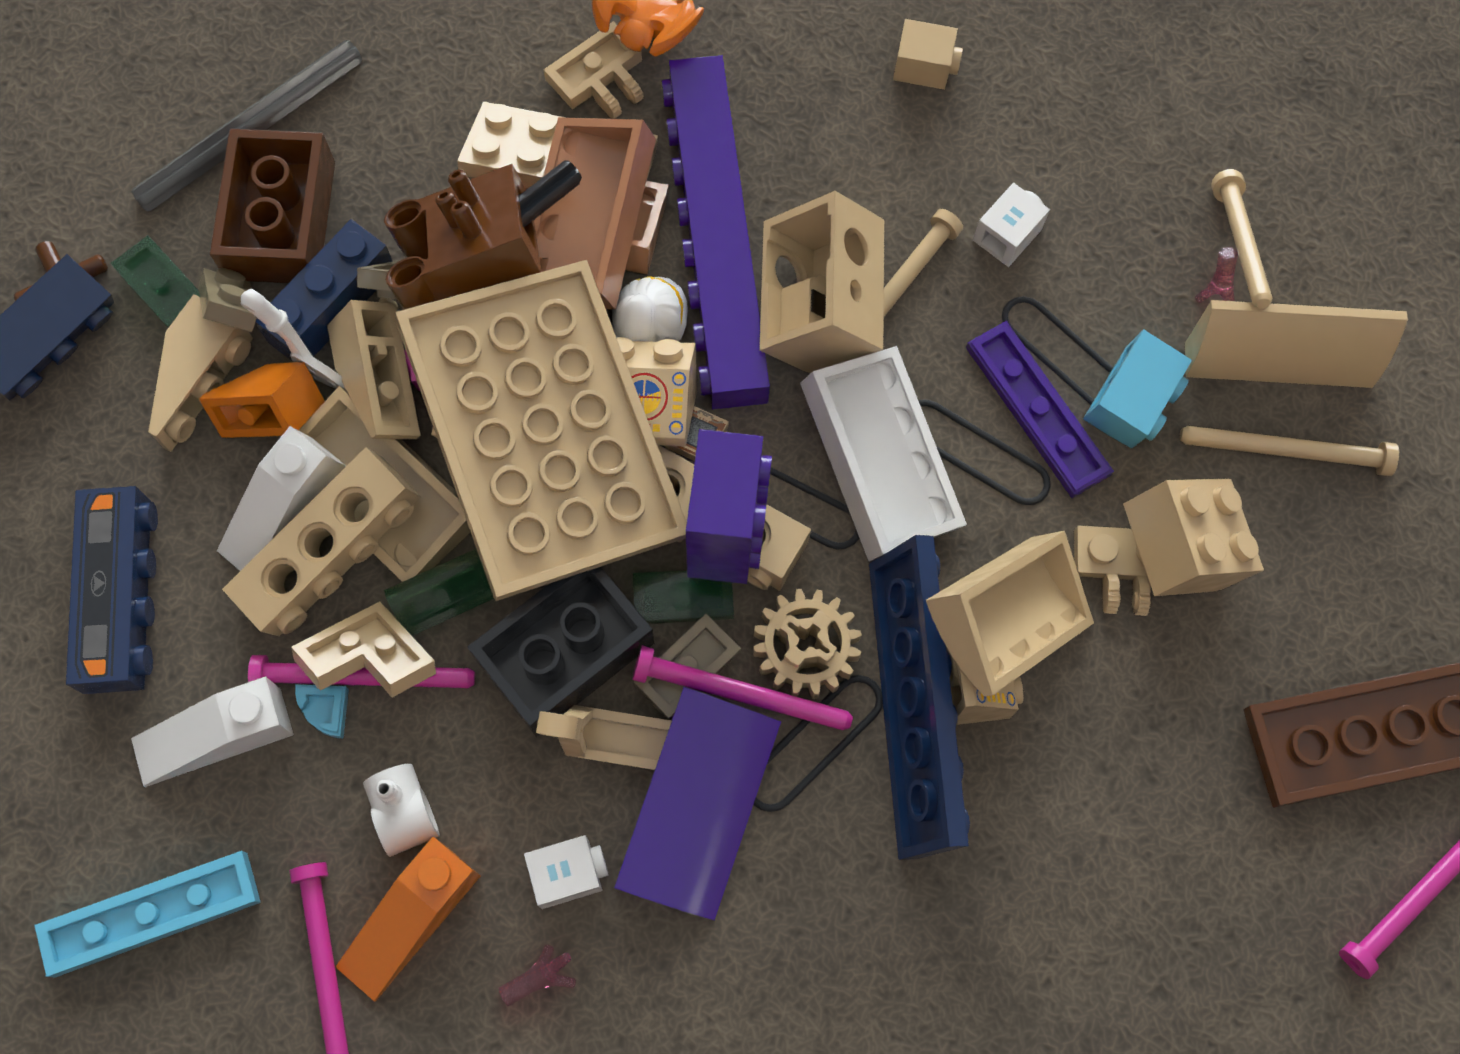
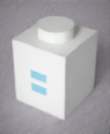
[973,183,1050,267]
[524,835,609,909]

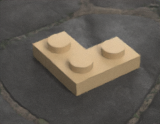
[291,601,436,698]

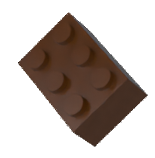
[210,129,335,283]

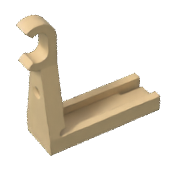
[536,705,672,770]

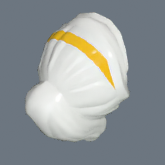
[612,276,688,342]

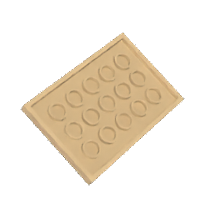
[395,260,687,601]

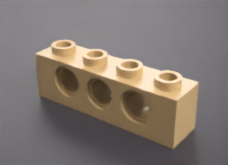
[657,445,811,591]
[222,447,421,636]

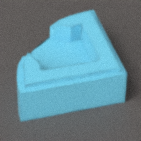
[295,684,349,739]

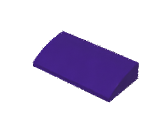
[614,687,781,921]

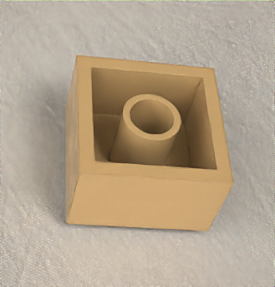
[1123,479,1264,596]

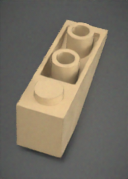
[148,294,253,452]

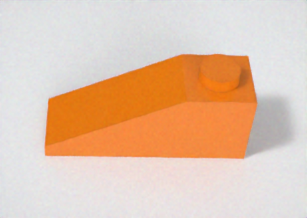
[336,836,481,1002]

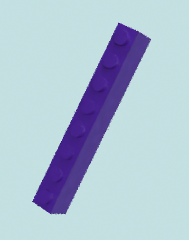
[661,55,770,410]

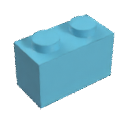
[1083,329,1192,448]

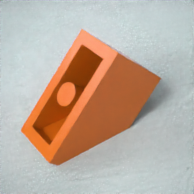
[199,362,325,438]

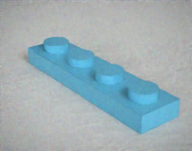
[34,851,261,978]

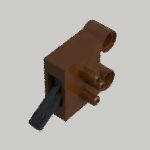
[384,160,582,310]

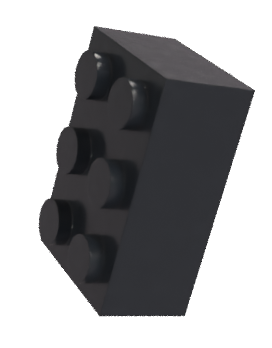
[467,567,655,737]

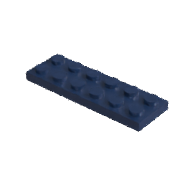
[869,535,970,860]

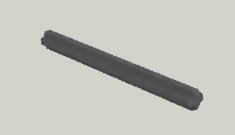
[131,40,362,211]

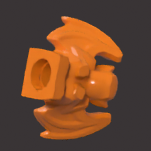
[592,0,704,57]

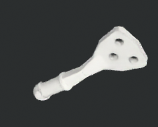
[241,289,346,390]

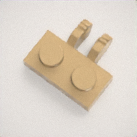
[543,21,644,119]
[1074,526,1151,616]

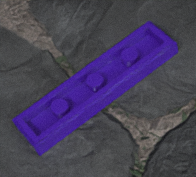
[966,321,1114,498]

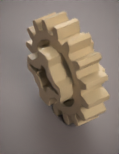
[753,589,862,699]

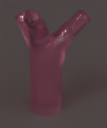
[1195,247,1238,303]
[499,945,576,1006]

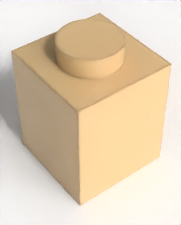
[893,19,963,90]

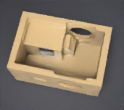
[759,191,884,373]

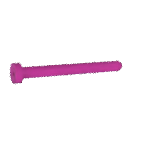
[632,646,853,730]
[248,655,475,688]
[1339,840,1460,979]
[289,862,349,1054]

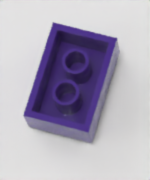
[686,429,772,584]

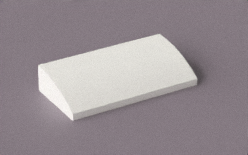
[800,346,967,562]

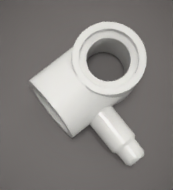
[363,764,440,857]

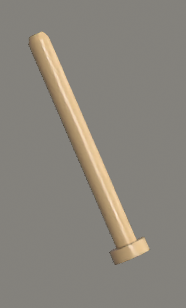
[1211,169,1273,309]
[884,209,963,317]
[1180,426,1399,476]

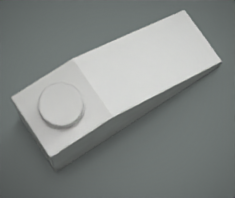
[217,426,346,571]
[131,676,294,787]

